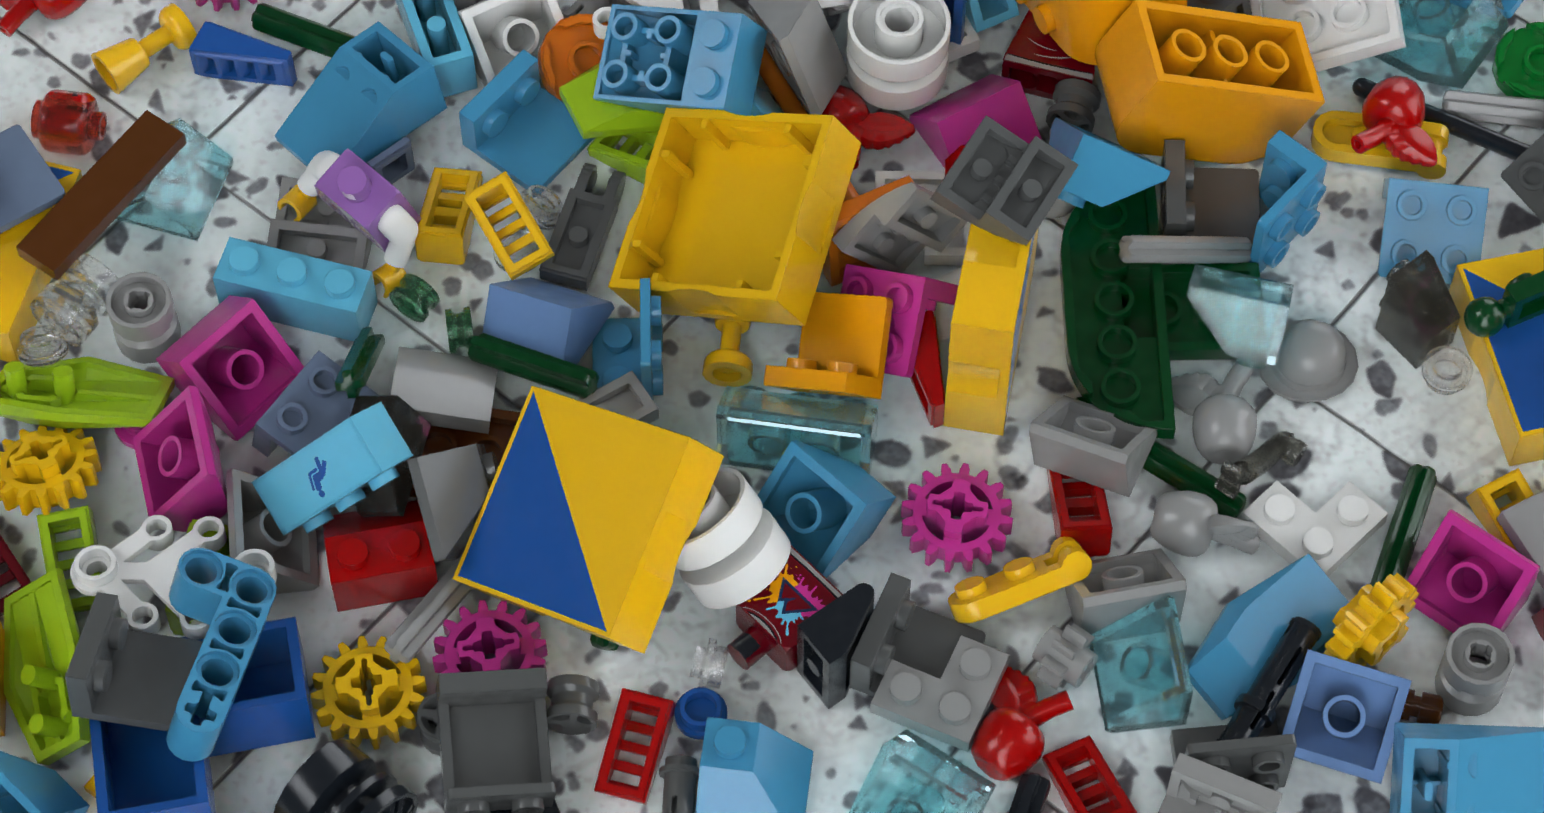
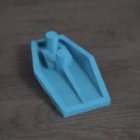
[1183,554,1349,721]

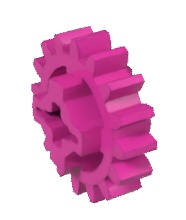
[901,463,1013,573]
[432,600,548,673]

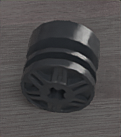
[274,738,418,813]

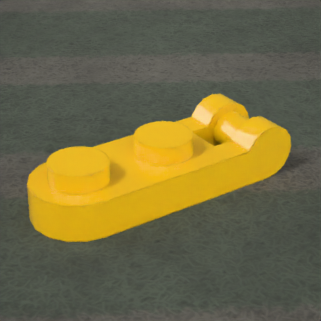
[1310,111,1449,179]
[948,536,1092,624]

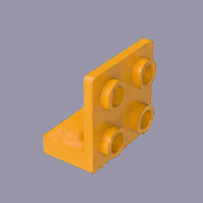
[763,292,893,400]

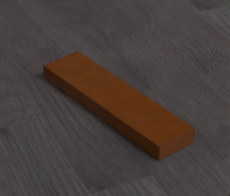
[16,110,187,280]

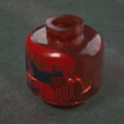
[31,89,107,156]

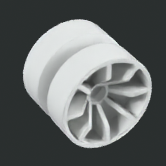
[846,0,951,111]
[676,468,791,609]

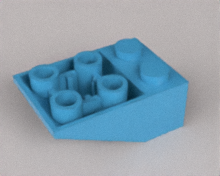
[593,4,767,116]
[275,21,447,166]
[1389,722,1544,813]

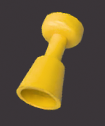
[91,3,197,94]
[702,318,753,387]

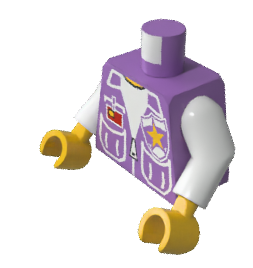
[277,148,421,298]

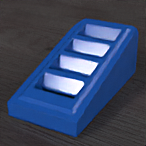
[189,21,297,87]

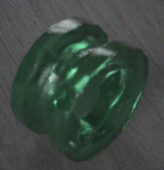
[389,274,440,322]
[445,306,474,354]

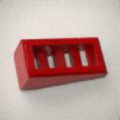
[910,310,945,428]
[1047,469,1113,557]
[594,688,676,805]
[1042,735,1137,813]

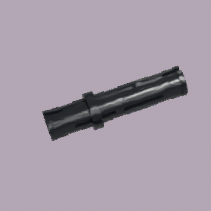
[1216,617,1322,741]

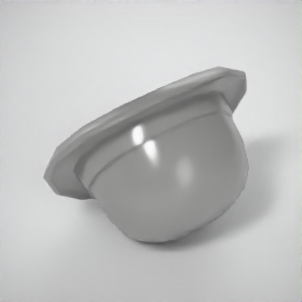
[1258,319,1359,403]

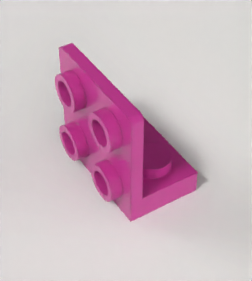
[840,264,958,378]

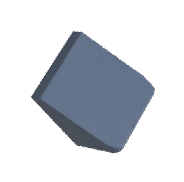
[367,136,415,184]

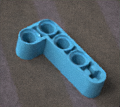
[166,548,277,762]

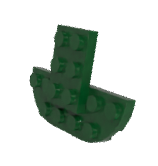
[1060,185,1267,439]

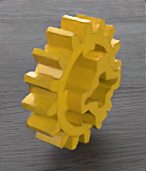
[0,425,102,516]
[1323,573,1419,666]
[310,636,427,750]

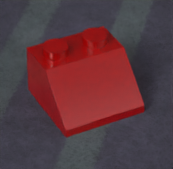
[323,500,438,612]

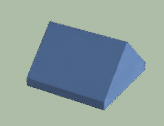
[482,277,615,364]
[1282,649,1412,784]

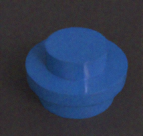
[674,687,728,740]

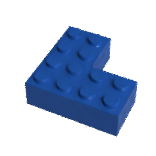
[89,617,316,813]

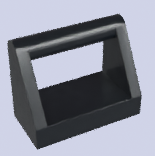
[797,583,874,709]

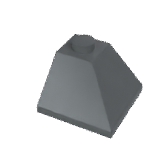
[407,444,499,562]

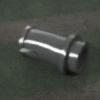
[659,755,699,813]

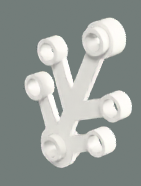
[70,515,277,640]

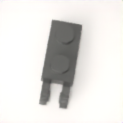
[539,163,626,291]

